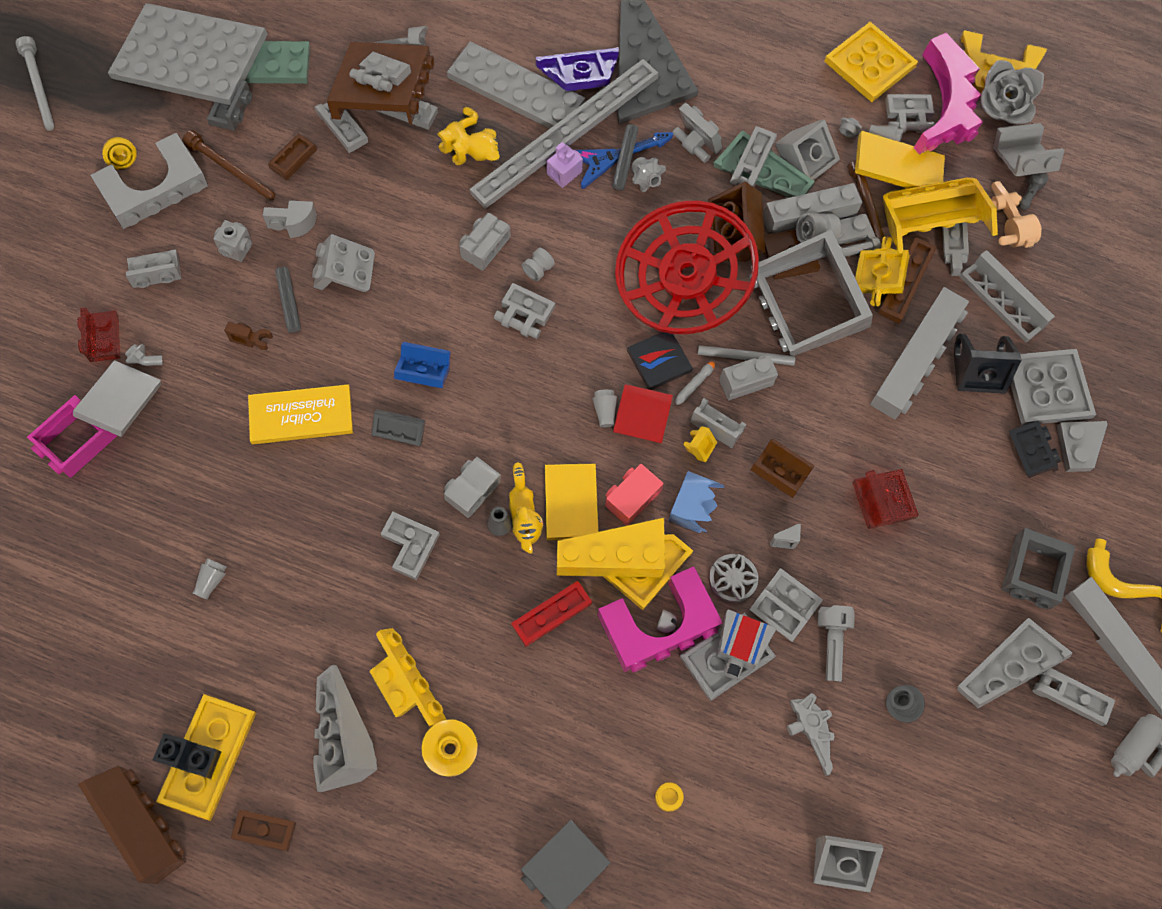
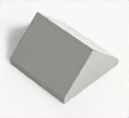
[813,835,883,892]

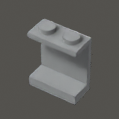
[993,123,1065,176]

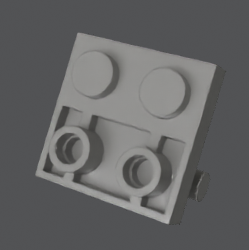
[672,102,723,163]

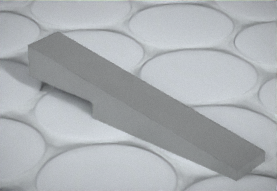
[1065,577,1162,716]

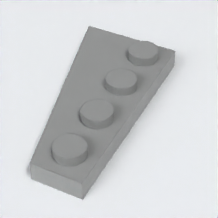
[957,618,1072,708]

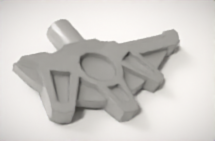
[787,693,834,776]

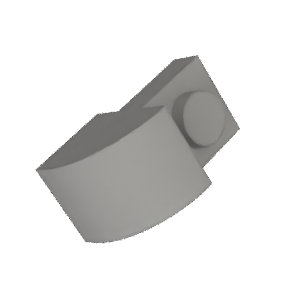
[263,201,317,238]

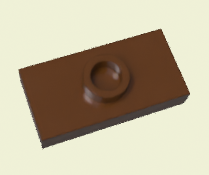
[268,133,317,180]

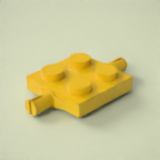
[855,236,909,306]

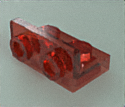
[77,308,120,362]

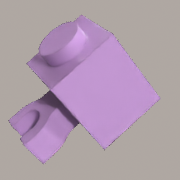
[546,142,583,188]

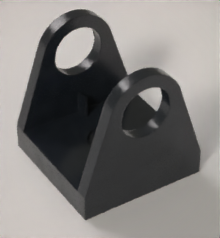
[954,333,1022,394]

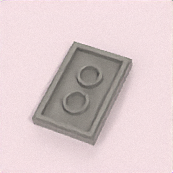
[73,360,161,437]
[680,613,776,702]

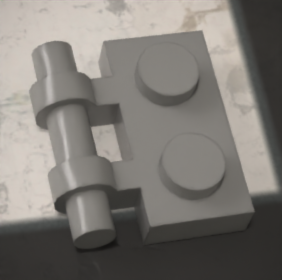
[350,52,411,92]
[885,94,935,133]
[494,283,555,339]

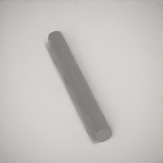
[698,345,795,366]

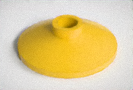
[422,720,478,777]

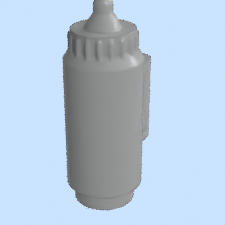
[1111,714,1162,778]

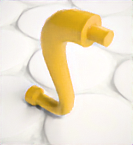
[1086,538,1162,632]

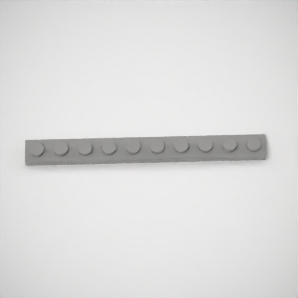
[470,59,658,209]

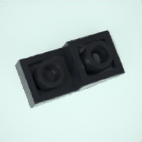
[152,733,222,779]

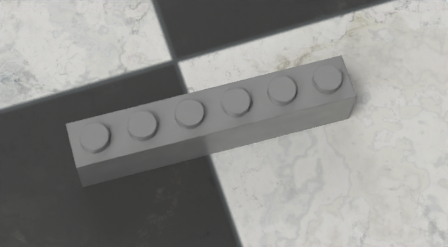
[870,287,969,420]

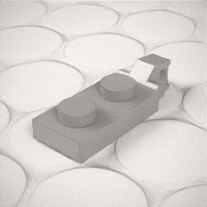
[942,222,969,276]

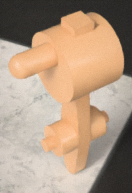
[992,181,1041,248]

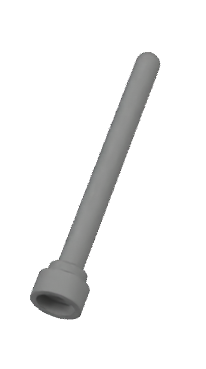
[16,36,55,131]

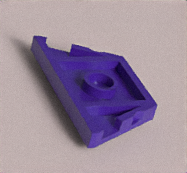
[536,48,619,91]

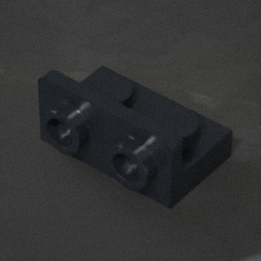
[1009,420,1061,478]

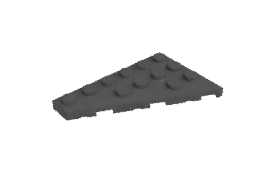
[618,0,698,124]

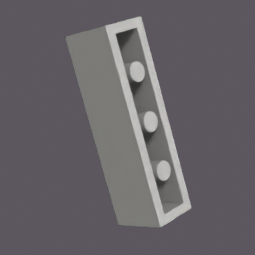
[763,183,862,234]

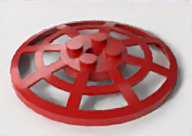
[615,201,759,334]

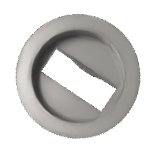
[656,610,677,633]

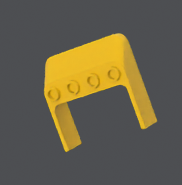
[883,178,998,253]

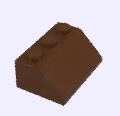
[708,181,765,262]

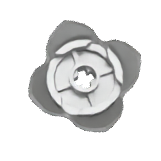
[981,60,1044,124]

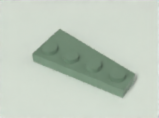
[714,130,815,198]

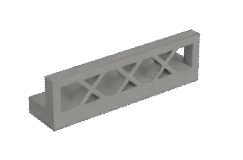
[959,250,1055,343]

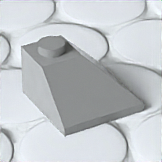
[775,120,840,181]

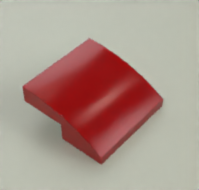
[613,384,673,443]

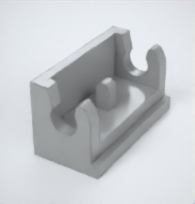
[690,398,747,448]

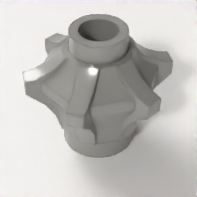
[631,157,666,192]

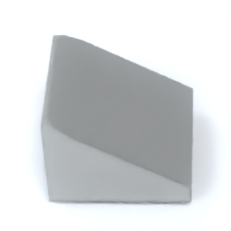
[769,524,801,549]

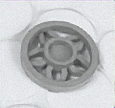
[709,554,758,603]

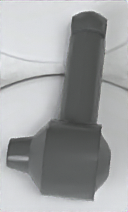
[1019,172,1049,210]

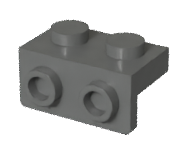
[207,81,252,131]

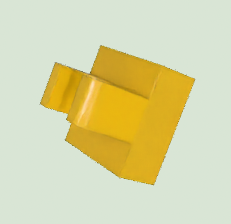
[684,426,717,462]

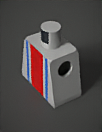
[717,610,776,680]

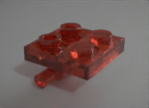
[852,469,919,529]

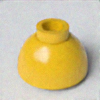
[102,137,137,170]

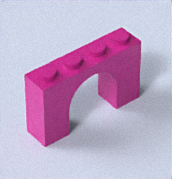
[597,567,723,673]

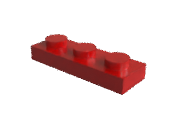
[511,581,592,647]

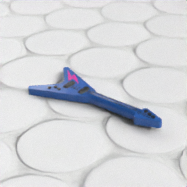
[576,132,673,189]

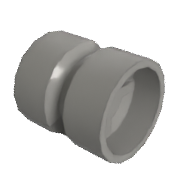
[796,213,841,243]

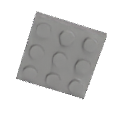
[1010,349,1096,426]

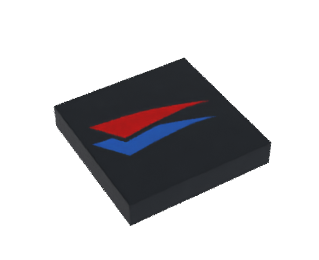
[627,332,693,390]

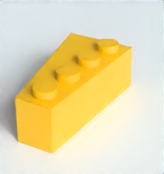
[557,518,665,577]

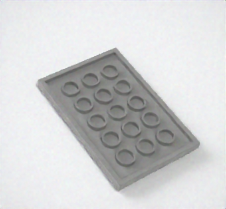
[108,3,268,105]

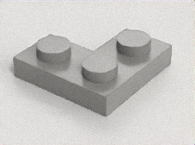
[381,511,440,581]

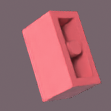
[605,464,664,526]

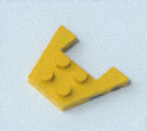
[961,30,1047,98]

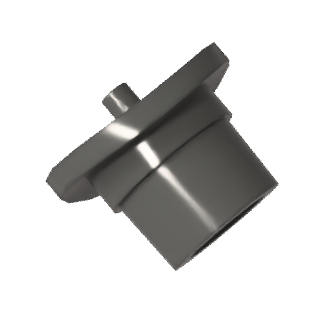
[886,685,925,723]

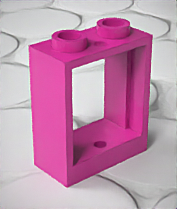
[27,395,117,478]

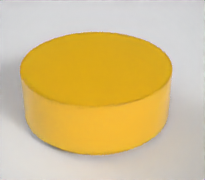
[655,782,684,812]

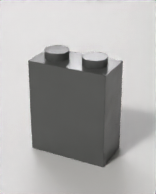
[521,820,610,909]

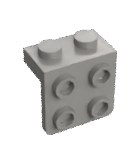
[312,234,375,292]

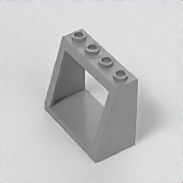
[749,229,873,356]

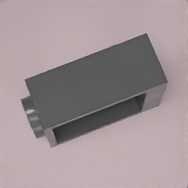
[1001,528,1075,609]

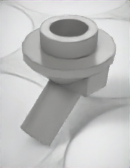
[125,344,163,366]

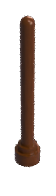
[182,130,275,200]
[847,160,885,245]

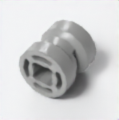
[521,248,555,281]

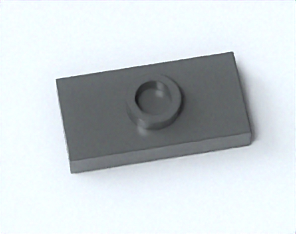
[371,409,426,446]

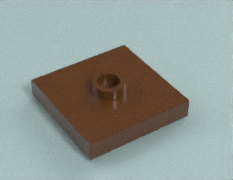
[764,230,820,280]

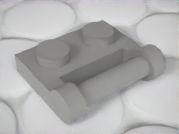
[837,214,881,257]

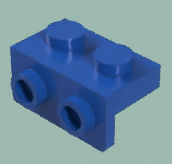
[394,342,451,389]

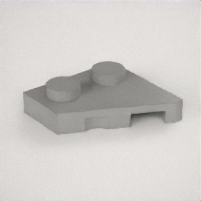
[1057,421,1107,472]

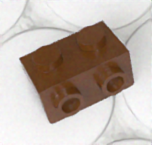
[750,439,814,498]

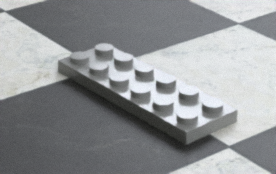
[447,41,585,129]

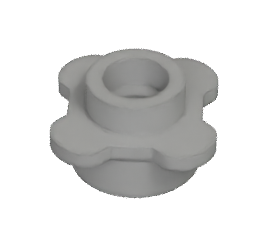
[839,118,862,138]

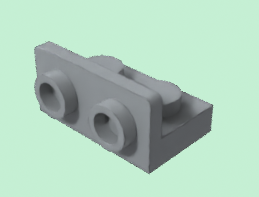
[126,250,182,288]

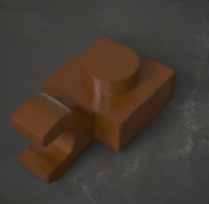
[224,322,273,350]

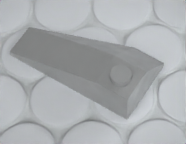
[313,665,378,792]

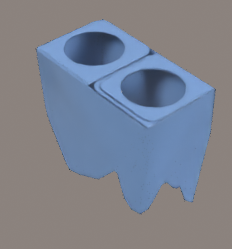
[669,471,724,533]

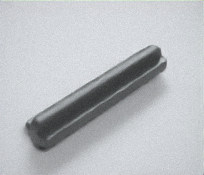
[612,124,638,191]
[275,266,301,333]

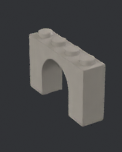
[90,133,208,229]

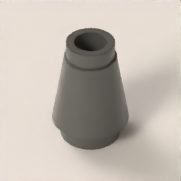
[487,507,512,536]

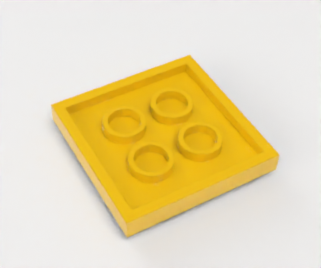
[824,22,918,102]

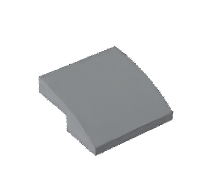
[749,568,823,642]

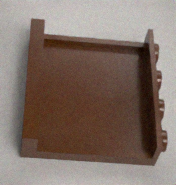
[327,42,434,124]

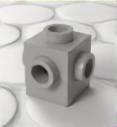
[214,220,253,262]

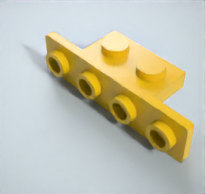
[370,628,446,726]

